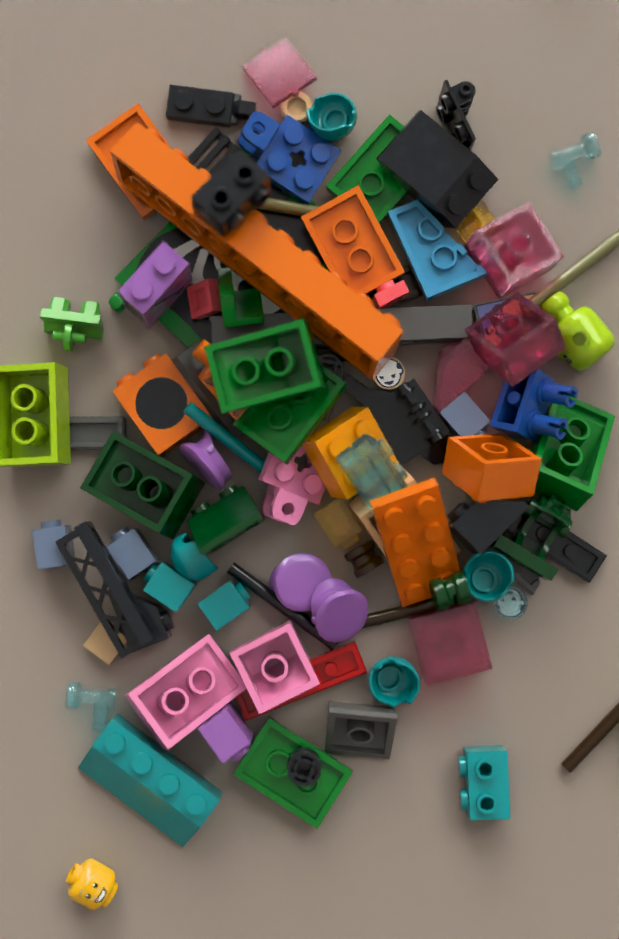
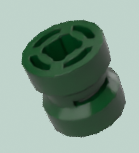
[429,571,472,613]

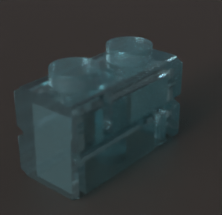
[336,434,408,510]

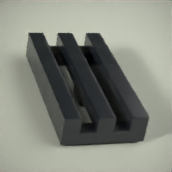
[188,127,240,175]

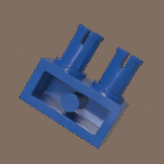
[490,364,578,443]

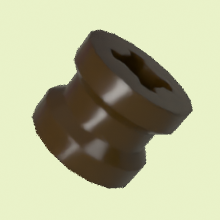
[344,539,384,578]

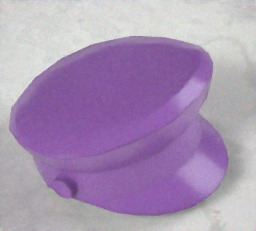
[179,430,232,490]
[269,553,331,612]
[311,578,368,643]

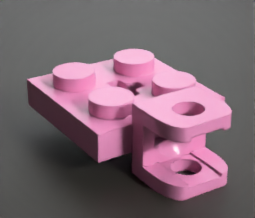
[258,431,326,525]

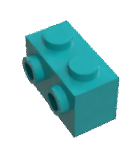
[458,745,511,820]

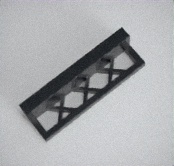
[55,521,157,659]

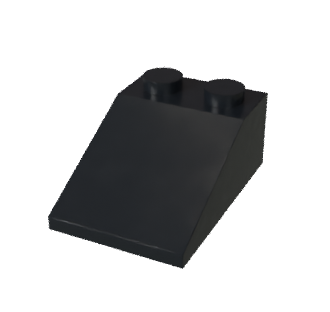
[376,110,499,228]

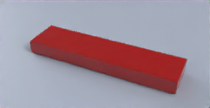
[235,641,368,722]

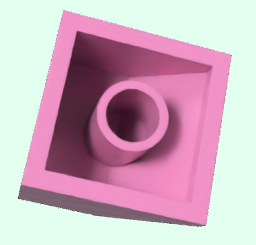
[229,620,320,714]

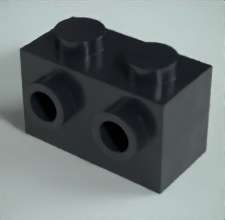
[191,149,271,238]

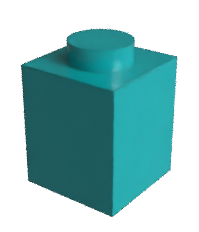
[143,562,198,612]
[198,580,252,631]

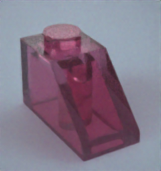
[433,339,490,414]

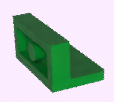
[218,268,264,327]

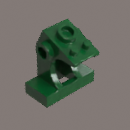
[490,493,573,581]

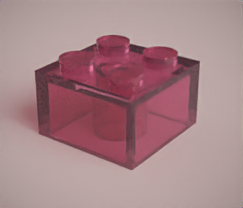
[464,202,564,300]
[465,292,566,387]
[408,602,493,685]

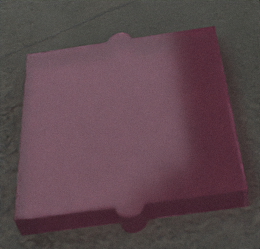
[242,38,317,108]

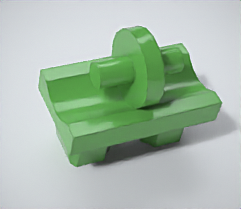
[40,297,104,351]

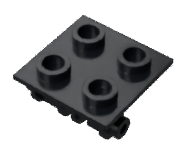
[436,80,476,150]
[369,379,451,469]

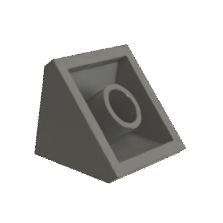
[324,701,397,759]

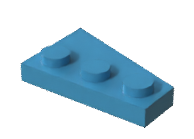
[387,199,488,302]

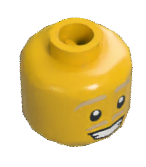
[66,858,118,910]

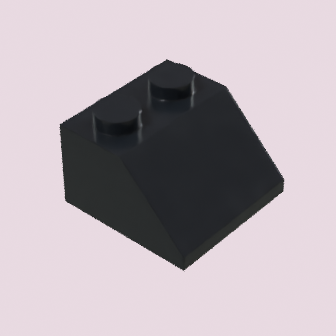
[447,501,529,554]

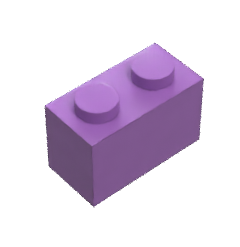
[198,701,254,763]

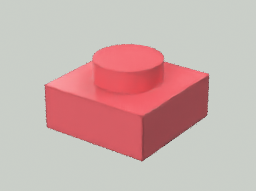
[187,278,222,319]
[372,280,409,309]

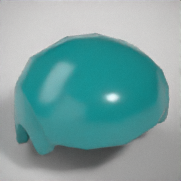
[306,93,358,142]
[170,533,218,581]
[462,550,515,603]
[368,656,421,708]

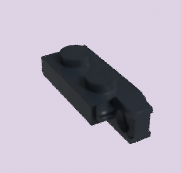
[166,84,257,128]

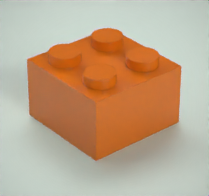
[442,433,542,504]

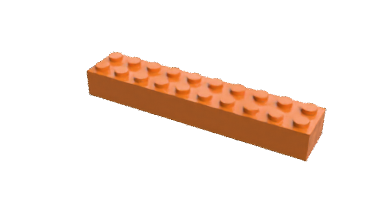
[110,122,404,381]

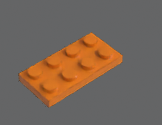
[370,478,461,608]

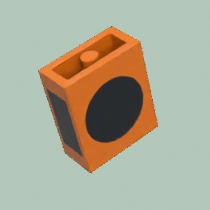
[112,353,213,457]

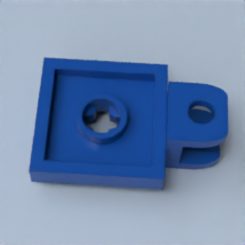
[237,111,341,204]

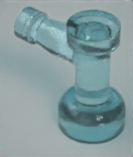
[550,132,601,189]
[66,681,116,732]

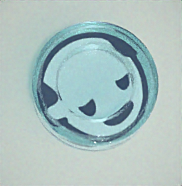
[493,586,528,620]

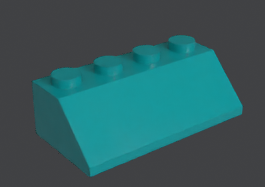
[78,713,223,847]

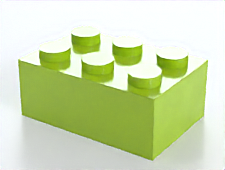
[0,362,71,468]

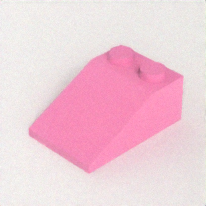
[124,634,247,750]

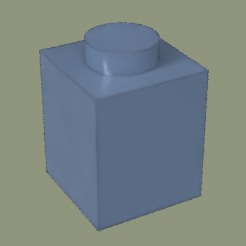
[439,391,490,437]
[32,520,75,570]
[107,527,160,580]

